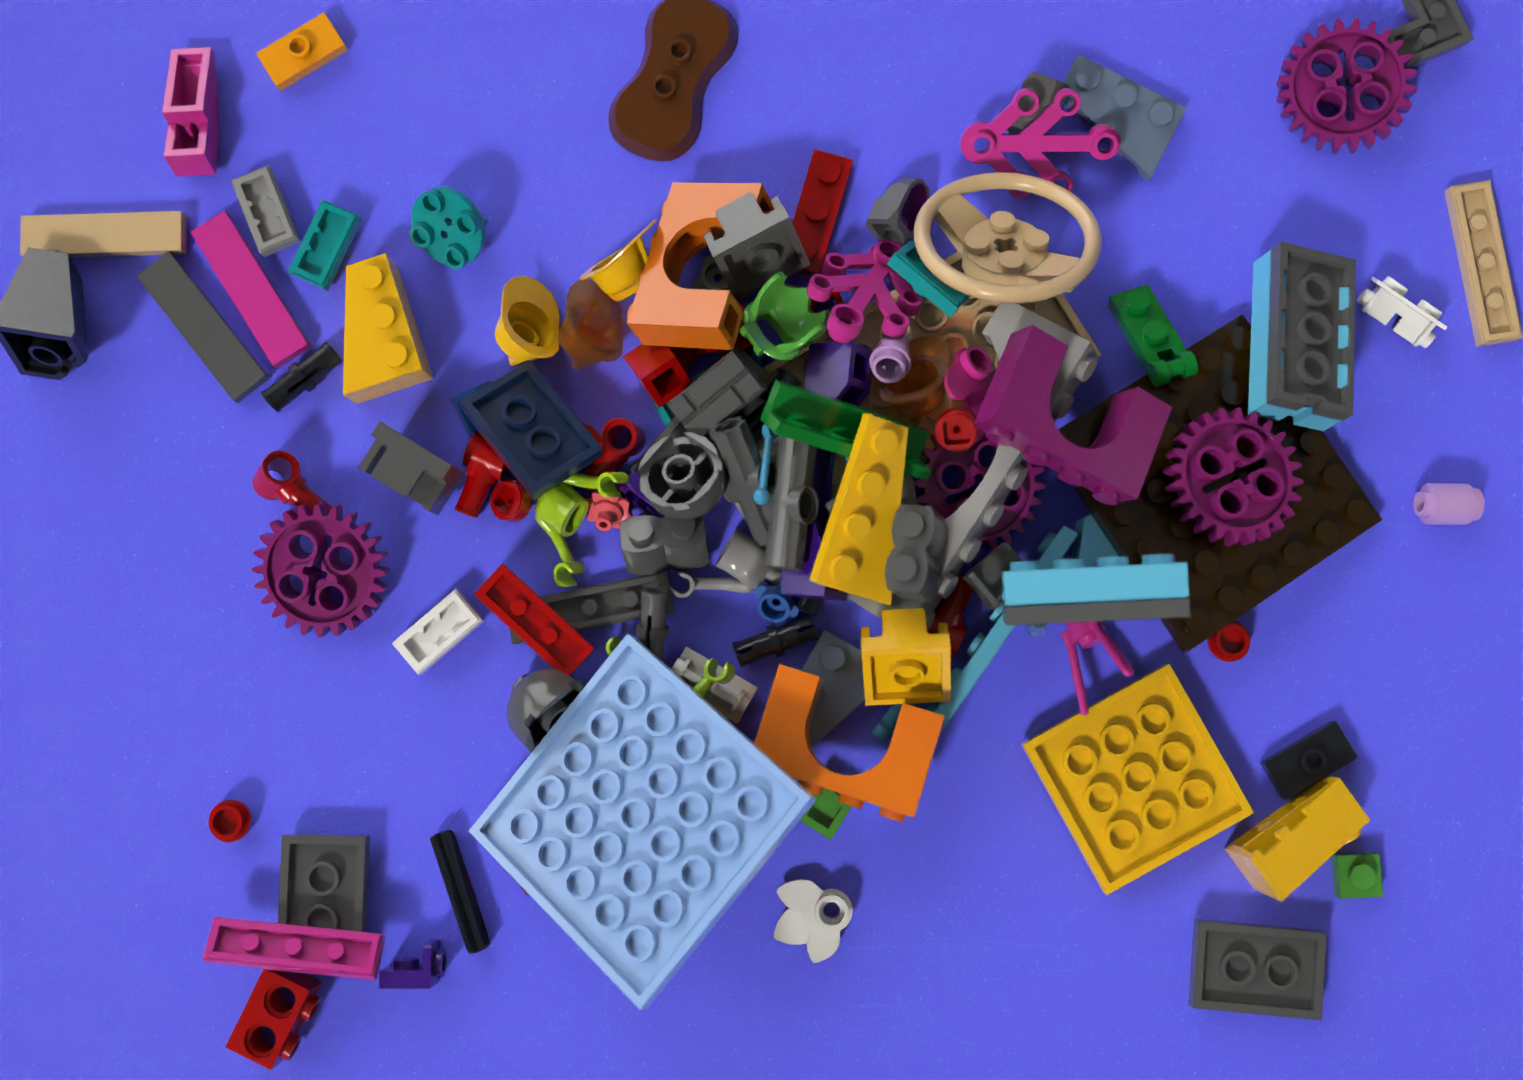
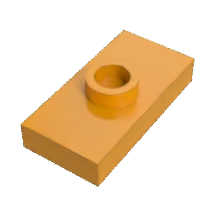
[256,12,348,91]

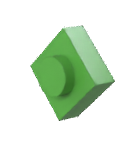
[800,788,852,840]
[1331,852,1383,899]

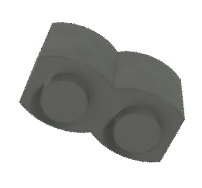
[885,504,948,602]
[620,515,710,575]

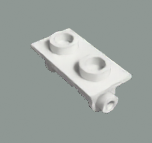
[1356,276,1447,348]
[671,646,758,724]

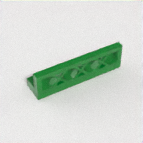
[760,379,932,481]

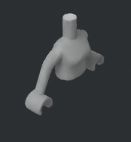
[670,493,782,598]

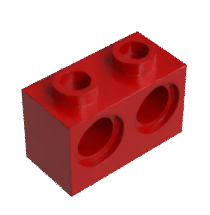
[225,969,322,1070]

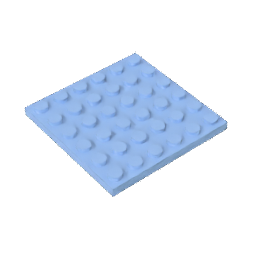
[469,633,816,1010]

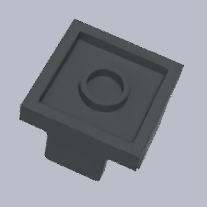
[703,193,811,302]
[359,421,467,515]

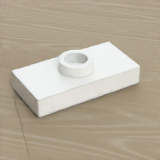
[392,589,485,675]

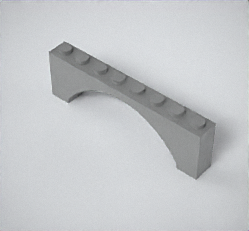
[847,302,1097,630]

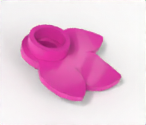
[944,346,995,417]

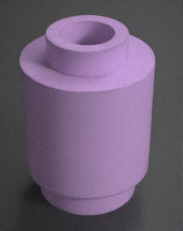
[1413,483,1485,525]

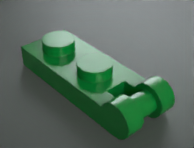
[1108,284,1198,387]

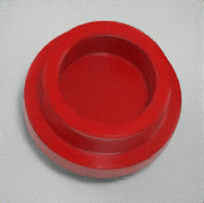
[1207,621,1250,662]
[208,800,252,842]

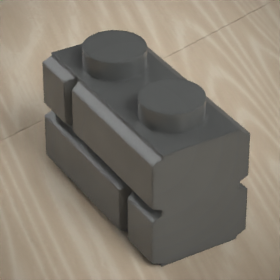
[667,350,769,445]

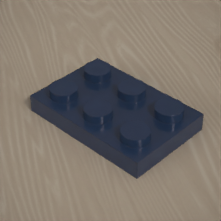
[460,360,603,500]

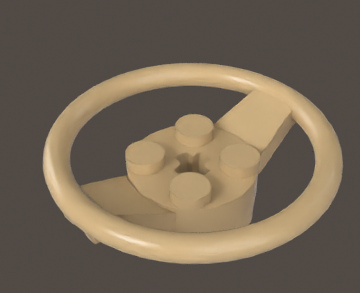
[913,172,1102,303]

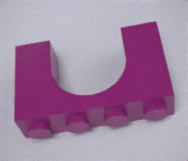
[974,325,1172,505]

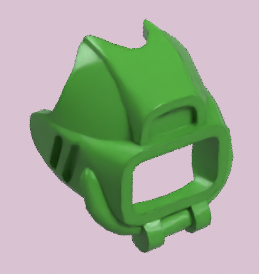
[739,271,830,361]

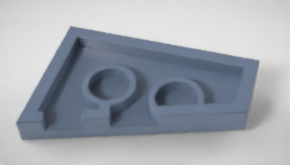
[1063,55,1187,183]
[801,630,865,748]

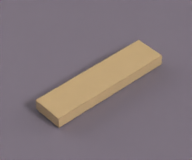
[1444,180,1523,347]
[20,211,187,258]

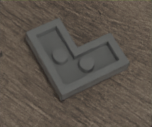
[1387,0,1474,69]

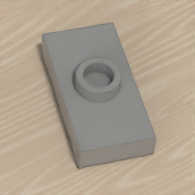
[231,165,302,257]

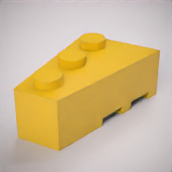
[343,253,433,404]
[1224,776,1371,902]

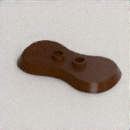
[608,0,738,161]

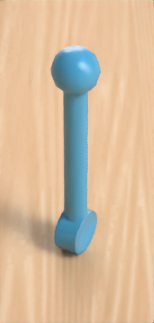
[753,424,778,505]

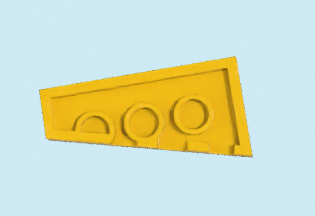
[809,413,908,606]

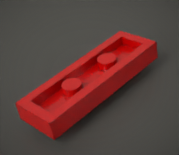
[792,149,853,276]
[474,563,596,676]

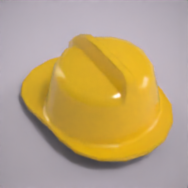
[580,219,657,301]
[494,276,560,367]

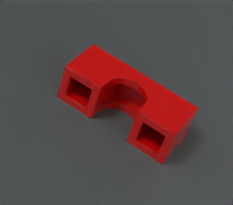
[623,287,752,408]

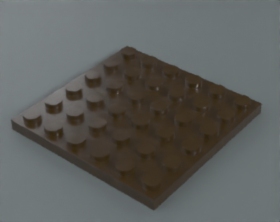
[1058,314,1382,653]

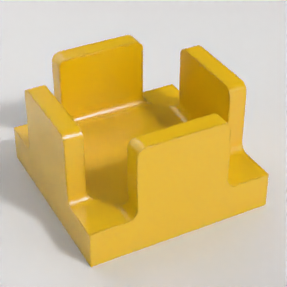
[861,608,951,706]

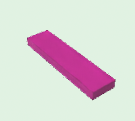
[190,211,311,369]
[202,917,386,981]

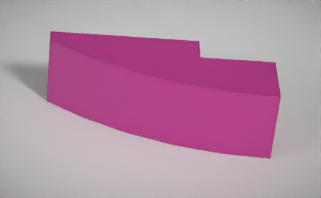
[162,47,219,177]

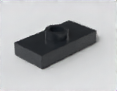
[1260,721,1358,800]

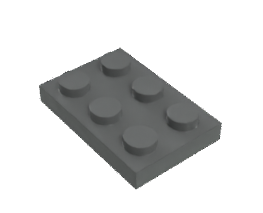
[278,834,370,932]
[1188,918,1327,1020]

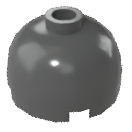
[638,432,726,520]
[506,668,585,753]

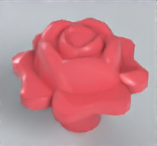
[585,490,633,531]

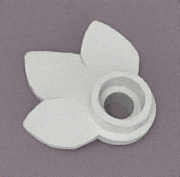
[774,879,853,963]

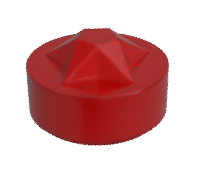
[935,407,978,452]
[490,479,532,522]

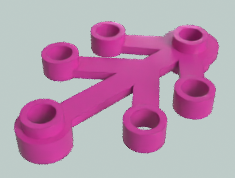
[960,88,1121,198]
[806,239,923,343]

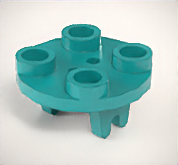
[409,186,488,269]

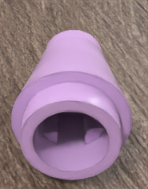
[869,331,911,383]

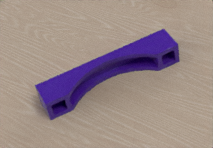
[781,341,873,601]

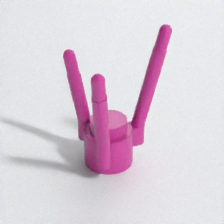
[1060,621,1135,716]

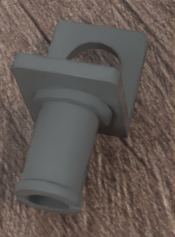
[961,542,1023,609]

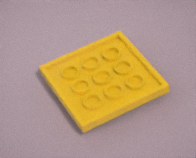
[1021,664,1254,895]

